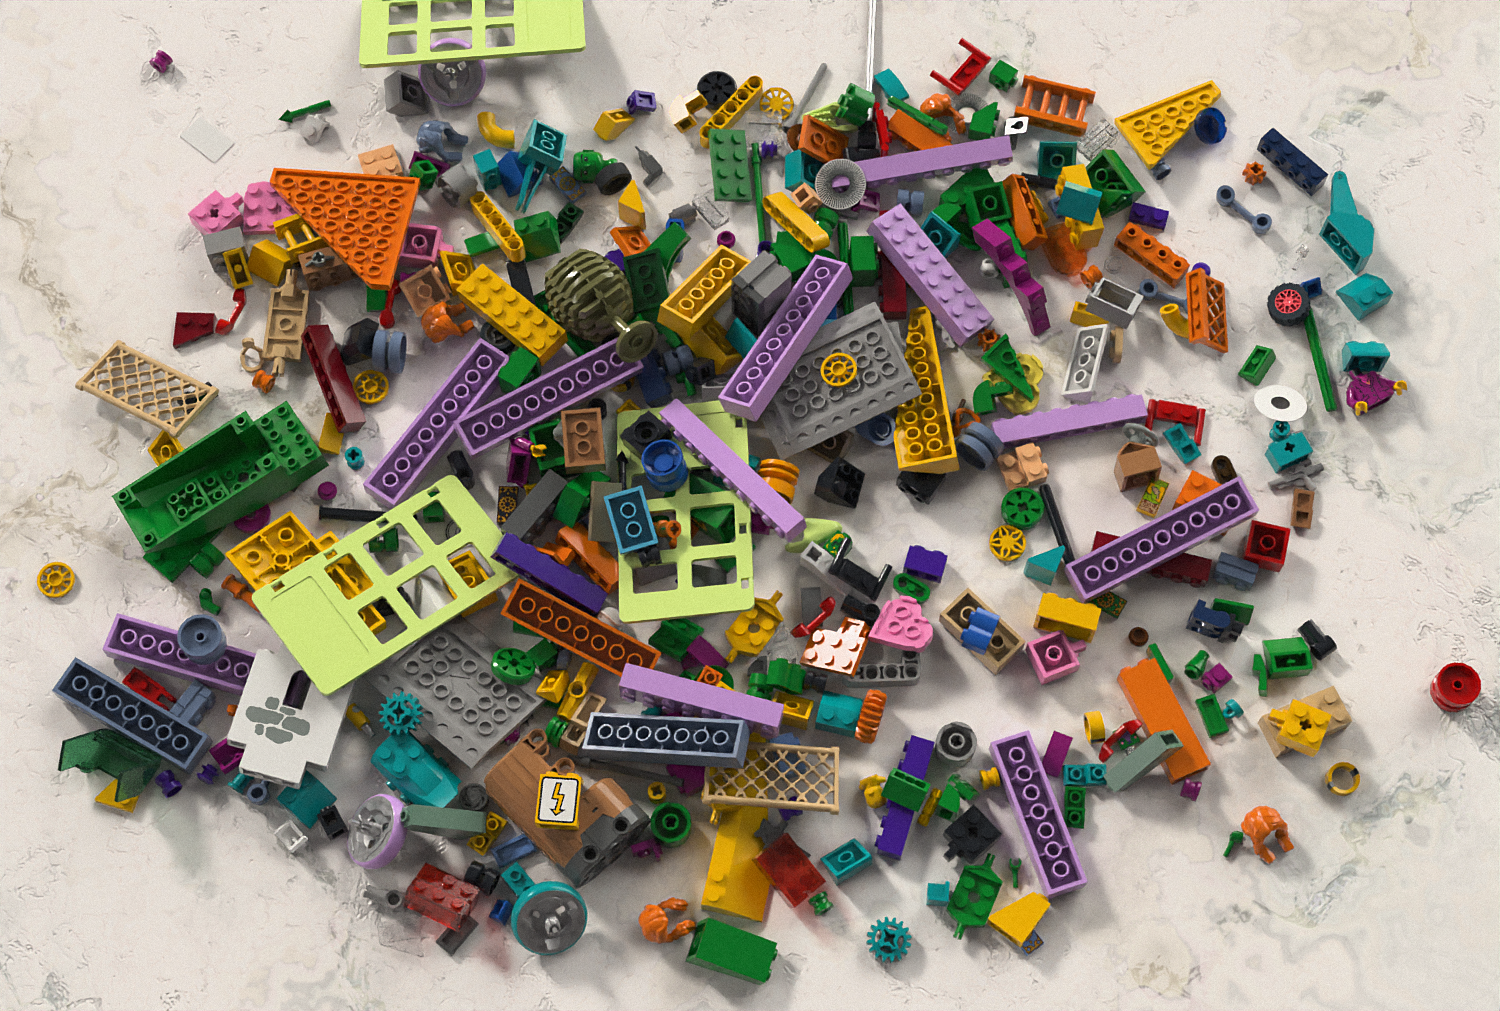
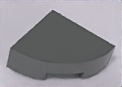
[747,656,767,677]

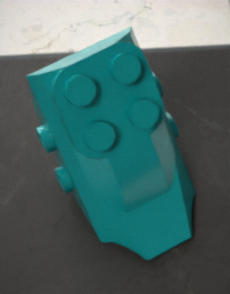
[370,732,462,808]

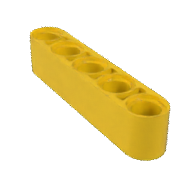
[699,75,763,149]
[470,191,526,262]
[762,192,830,253]

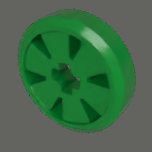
[1001,487,1044,530]
[491,648,536,685]

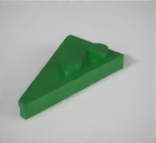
[980,333,1034,403]

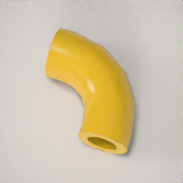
[477,112,515,149]
[1160,304,1189,339]

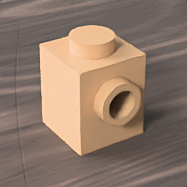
[790,182,823,214]

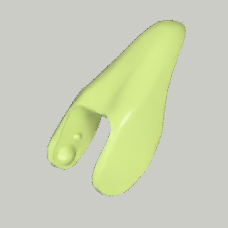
[802,101,858,133]
[785,518,842,553]

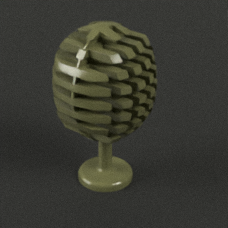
[544,249,658,363]

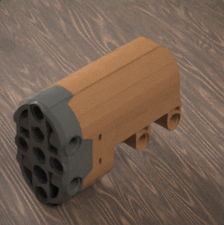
[484,729,651,889]

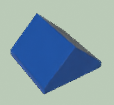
[497,151,543,198]

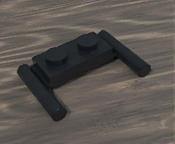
[828,537,893,601]

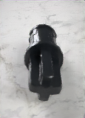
[1021,172,1057,190]

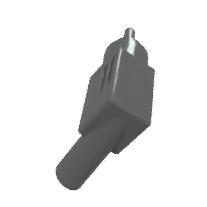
[635,146,663,188]

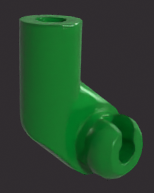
[675,372,697,396]

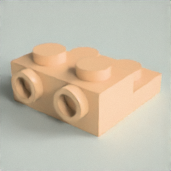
[358,144,404,177]
[399,265,452,317]
[996,442,1049,491]

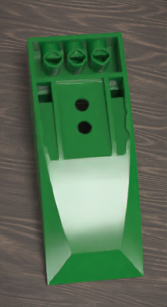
[112,400,329,554]

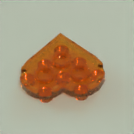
[1041,222,1092,277]

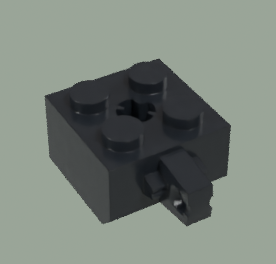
[943,804,1002,865]

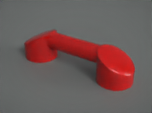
[379,279,401,329]
[215,288,247,335]
[790,596,836,638]
[1098,719,1143,763]

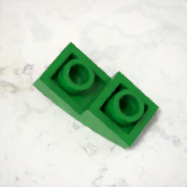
[1063,786,1086,829]

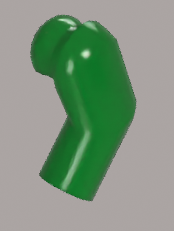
[199,588,221,616]

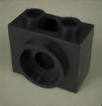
[620,410,672,460]
[896,471,947,505]

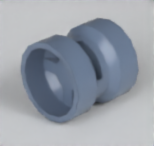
[1150,158,1171,180]

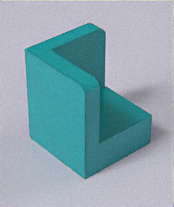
[926,881,950,907]

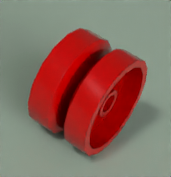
[1430,662,1481,712]

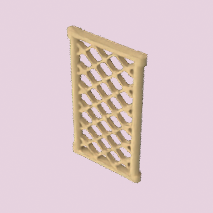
[75,340,219,438]
[702,741,840,815]

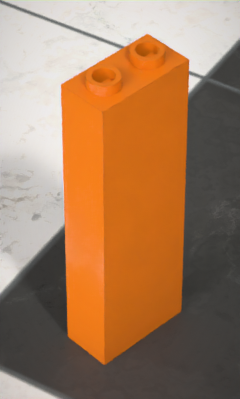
[1117,658,1211,785]

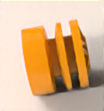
[758,459,800,504]

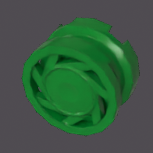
[542,716,570,749]

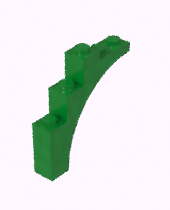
[635,222,692,349]

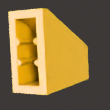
[987,892,1051,948]

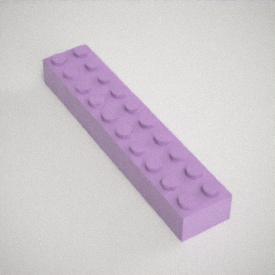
[718,255,853,421]
[453,337,644,460]
[363,338,509,509]
[1063,476,1259,604]
[102,613,308,709]

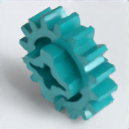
[379,691,424,737]
[866,917,912,963]

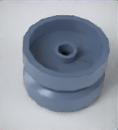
[372,330,407,374]
[955,422,1004,471]
[177,614,227,665]

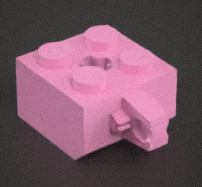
[188,190,244,235]
[399,223,454,269]
[1025,630,1087,685]

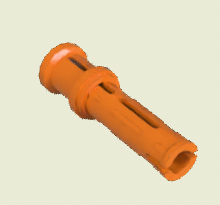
[653,520,681,538]
[221,574,262,615]

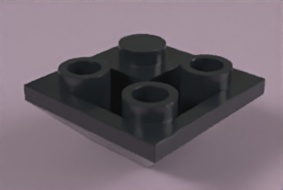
[814,457,865,509]

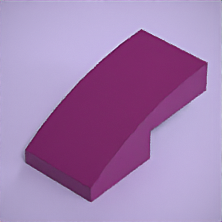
[686,635,729,669]
[1042,730,1073,778]

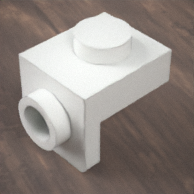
[299,113,330,143]
[274,819,308,853]

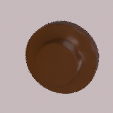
[1128,627,1149,647]

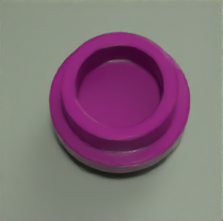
[717,231,736,249]
[317,481,337,501]

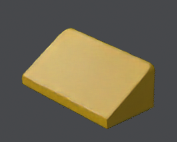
[1070,301,1109,327]
[318,412,344,455]
[536,670,570,703]

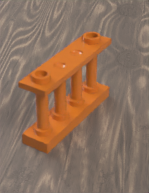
[1014,75,1096,138]

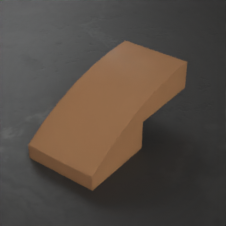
[1290,488,1315,529]

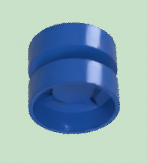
[641,440,688,492]

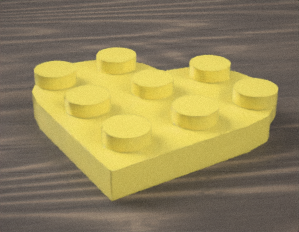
[982,353,1043,416]

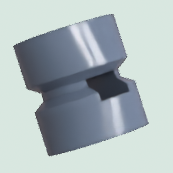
[896,188,924,215]
[661,345,694,376]

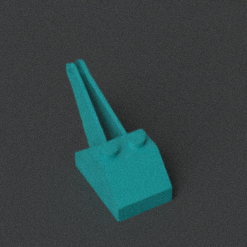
[515,119,567,214]
[1319,171,1374,275]

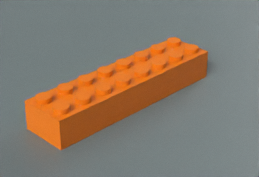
[500,578,662,677]

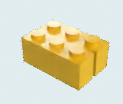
[1033,593,1101,643]

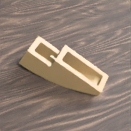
[559,690,607,756]

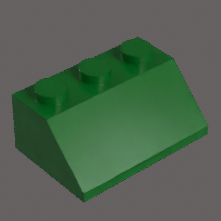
[1085,149,1146,216]

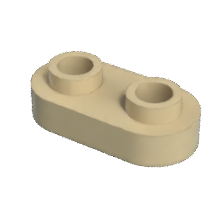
[1109,326,1123,363]

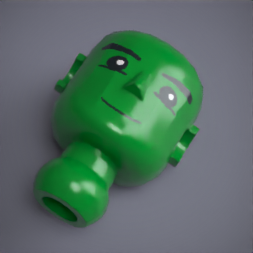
[573,150,618,184]

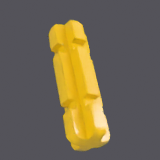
[1030,190,1049,224]
[917,788,943,827]

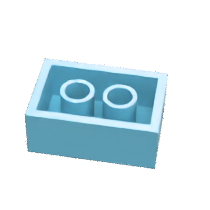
[604,485,659,556]

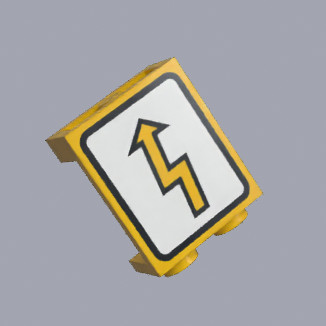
[535,771,584,831]

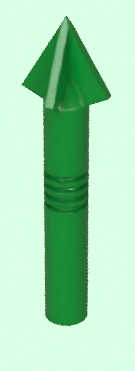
[278,100,331,123]

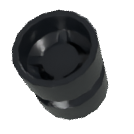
[463,860,501,897]

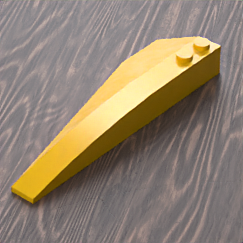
[894,306,960,474]
[701,732,770,922]

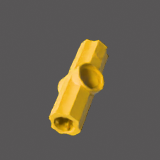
[556,662,599,722]

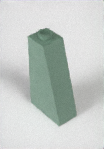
[1103,730,1184,793]
[400,804,487,840]

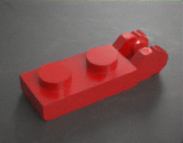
[122,666,178,712]

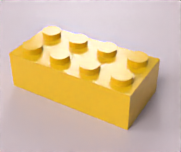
[1055,164,1104,250]

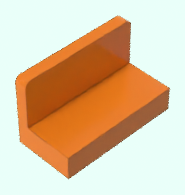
[532,542,576,567]

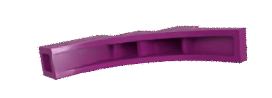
[972,219,1051,336]

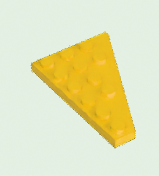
[1114,80,1221,170]

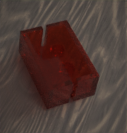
[751,833,826,908]
[403,863,481,932]

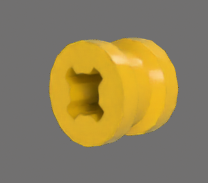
[979,767,1000,790]

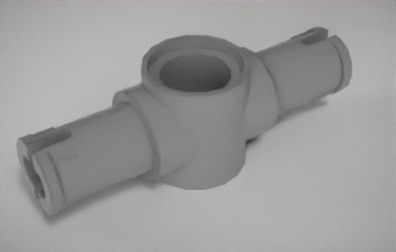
[363,885,426,917]

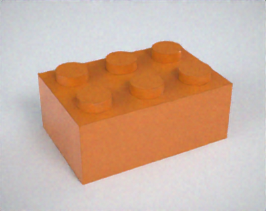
[1172,470,1228,536]

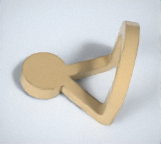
[240,338,265,373]

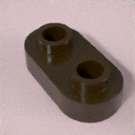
[1211,455,1238,485]

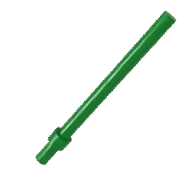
[751,143,766,243]

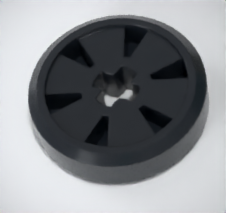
[697,71,737,110]

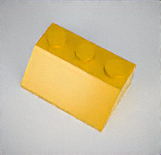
[679,316,744,375]

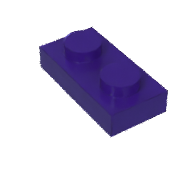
[1128,202,1169,231]

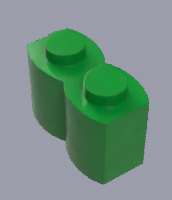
[766,658,806,695]

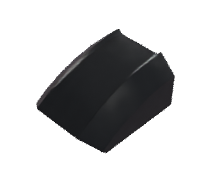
[340,318,379,366]

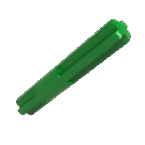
[887,96,948,136]

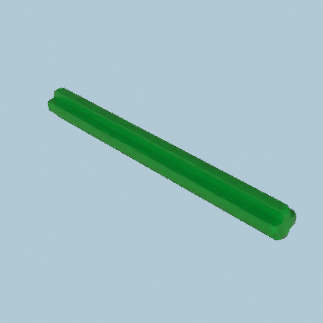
[837,223,854,316]
[1303,308,1337,412]

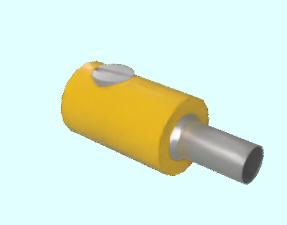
[346,703,376,738]

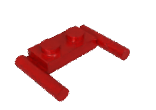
[930,38,992,96]
[871,102,892,157]
[1144,399,1206,446]

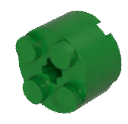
[835,83,875,127]
[650,802,692,849]

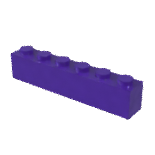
[490,532,608,617]
[874,735,935,861]

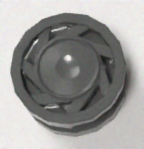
[459,783,489,812]

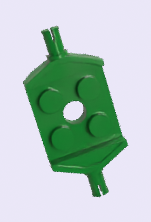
[946,853,1003,940]

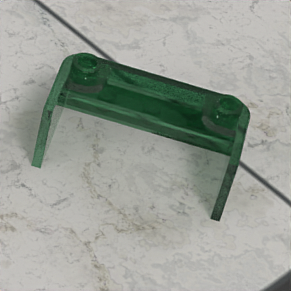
[58,729,162,803]

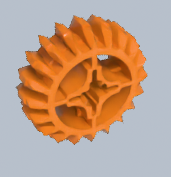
[855,689,887,744]

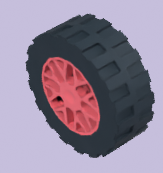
[1267,282,1311,327]

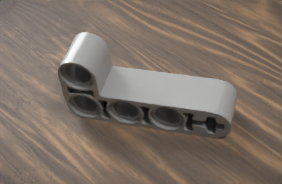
[842,650,921,688]

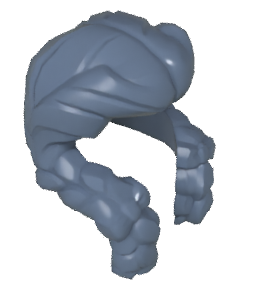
[416,120,468,163]

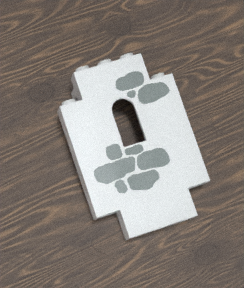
[227,642,356,789]

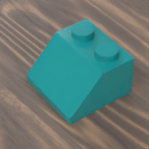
[785,149,825,193]
[1336,273,1393,321]
[1342,341,1390,372]
[815,690,863,738]
[276,770,337,829]

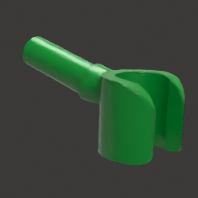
[1223,831,1243,858]
[1008,858,1022,888]

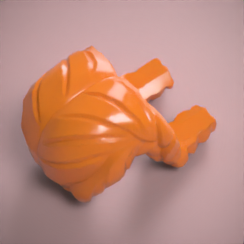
[920,93,967,143]
[421,301,475,344]
[1241,806,1294,864]
[638,897,696,944]

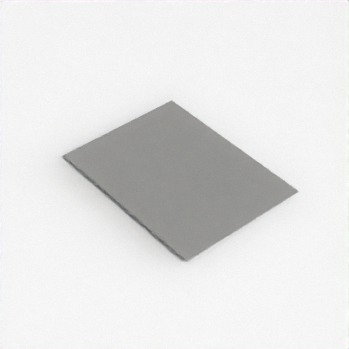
[737,302,922,460]
[361,614,547,769]

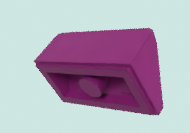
[409,151,451,178]

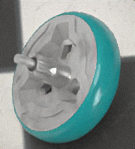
[511,881,588,955]

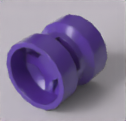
[154,769,183,798]
[778,796,803,821]

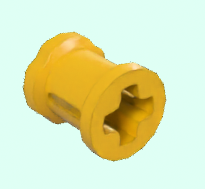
[648,782,666,805]

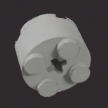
[436,163,478,209]
[935,721,977,767]

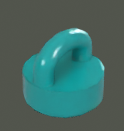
[1223,699,1244,719]

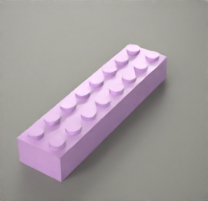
[866,203,995,347]
[619,663,784,739]
[989,730,1088,899]

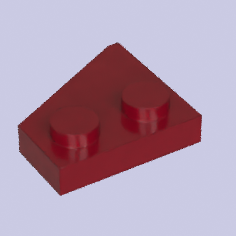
[173,312,216,349]

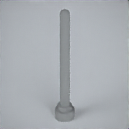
[782,63,827,134]

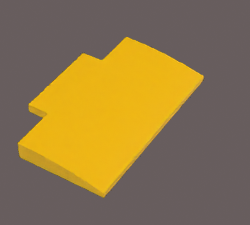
[225,510,387,636]

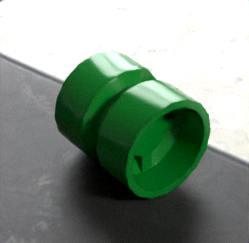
[813,207,839,239]
[368,526,399,553]
[188,541,226,579]
[746,673,774,701]

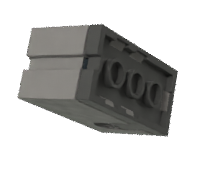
[731,250,792,337]

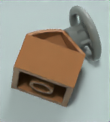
[1114,423,1162,492]

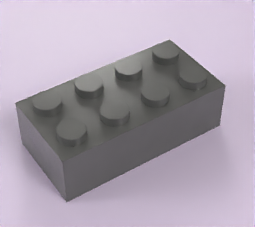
[500,469,568,545]

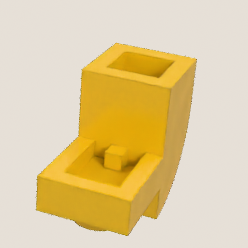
[669,90,708,133]

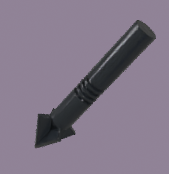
[615,450,629,491]

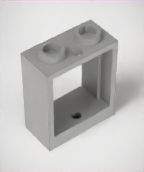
[1085,277,1144,330]

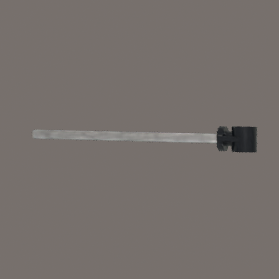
[857,0,876,149]

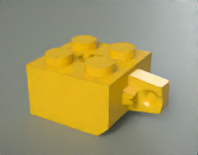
[1268,699,1332,757]

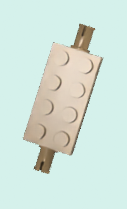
[262,269,310,377]

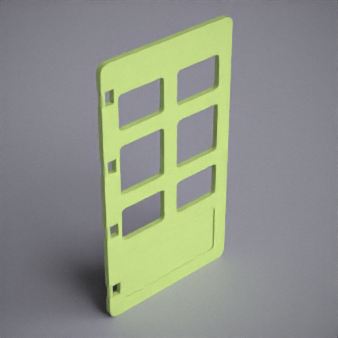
[359,0,586,68]
[617,400,755,624]
[252,475,520,696]

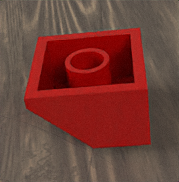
[1242,520,1291,573]

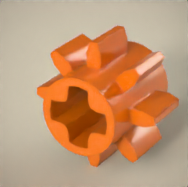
[1242,161,1267,186]
[977,328,1001,352]

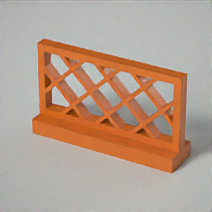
[1186,267,1228,353]

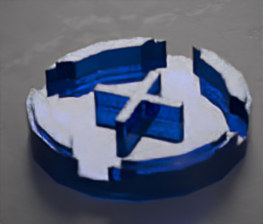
[1194,107,1227,145]

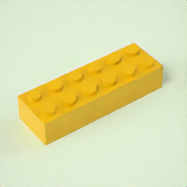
[657,245,751,339]
[456,263,568,367]

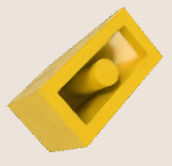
[593,108,635,141]
[223,247,253,289]

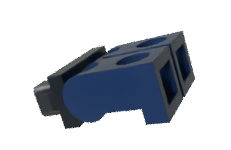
[1186,599,1244,643]

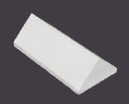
[1061,323,1110,403]
[392,553,454,620]

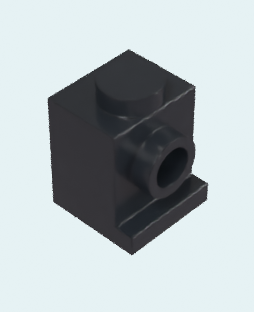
[685,357,716,385]
[317,805,348,841]

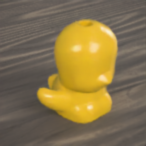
[859,774,887,809]

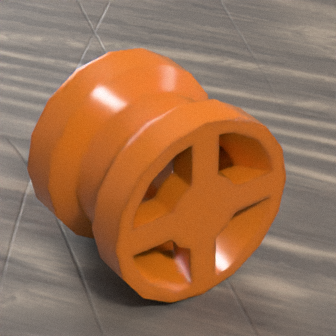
[1080,265,1103,289]
[252,370,276,393]

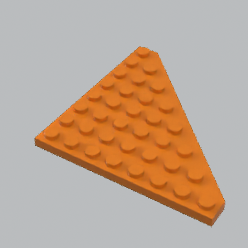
[270,168,420,290]

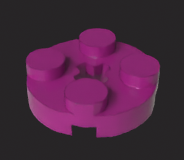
[234,504,272,534]

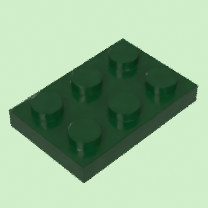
[622,248,670,313]

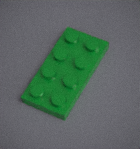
[708,128,752,202]
[143,525,227,583]

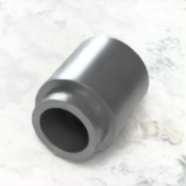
[668,203,698,225]

